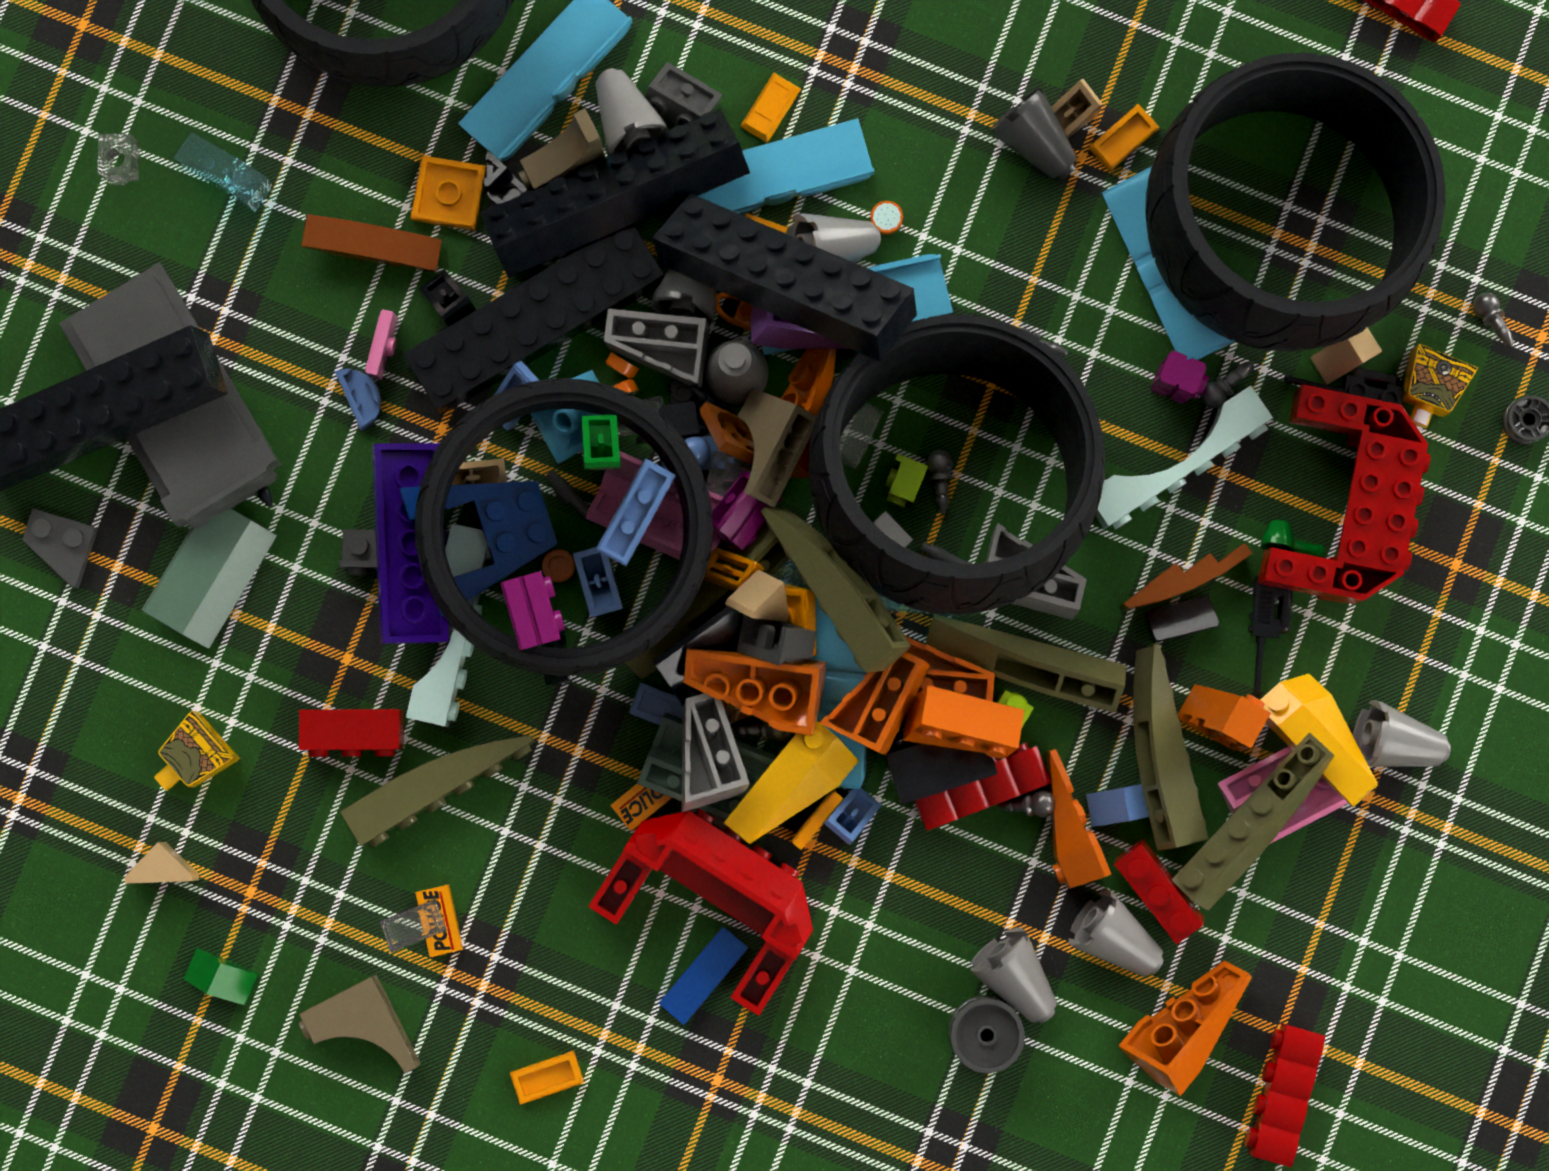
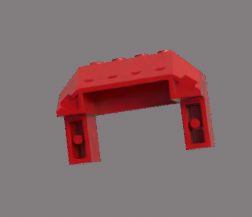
[1258,384,1431,604]
[588,809,813,1016]

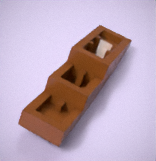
[301,214,442,273]
[1120,543,1253,611]

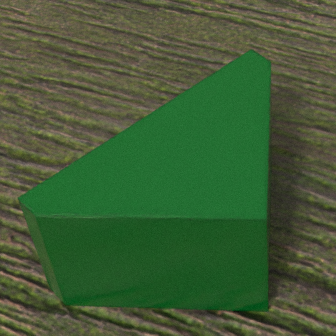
[581,415,620,470]
[184,948,259,1005]

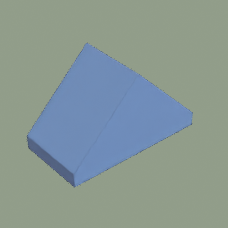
[573,547,623,617]
[1085,784,1149,827]
[824,788,882,845]

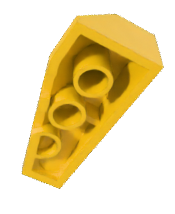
[1260,673,1378,807]
[724,720,859,844]

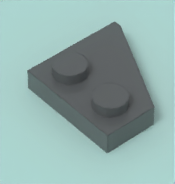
[22,508,98,589]

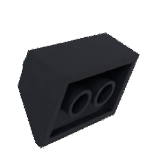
[652,606,743,706]
[884,730,998,805]

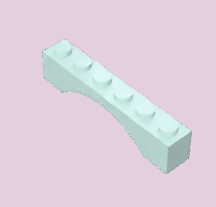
[1095,385,1273,530]
[406,524,492,727]

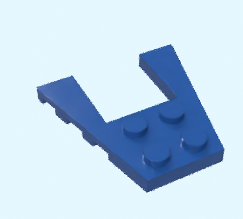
[399,481,558,617]

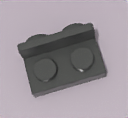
[645,62,723,126]
[339,529,377,576]

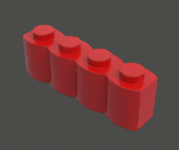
[1362,0,1461,43]
[914,742,1051,831]
[1245,1023,1325,1167]

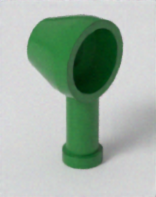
[1260,520,1323,557]

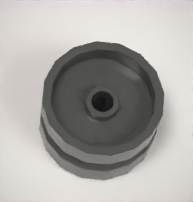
[947,995,1025,1074]

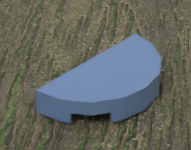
[335,368,382,432]

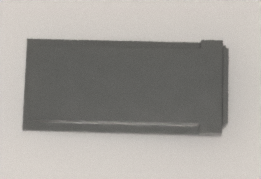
[59,262,282,529]

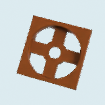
[699,401,754,466]

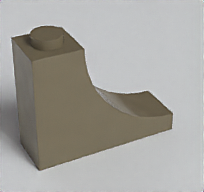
[518,108,606,190]
[737,388,817,508]
[299,974,421,1073]

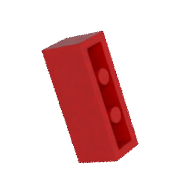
[299,709,404,757]
[1114,838,1205,945]

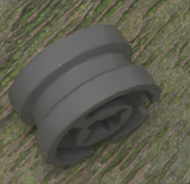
[1502,396,1549,444]

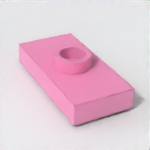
[365,309,398,380]

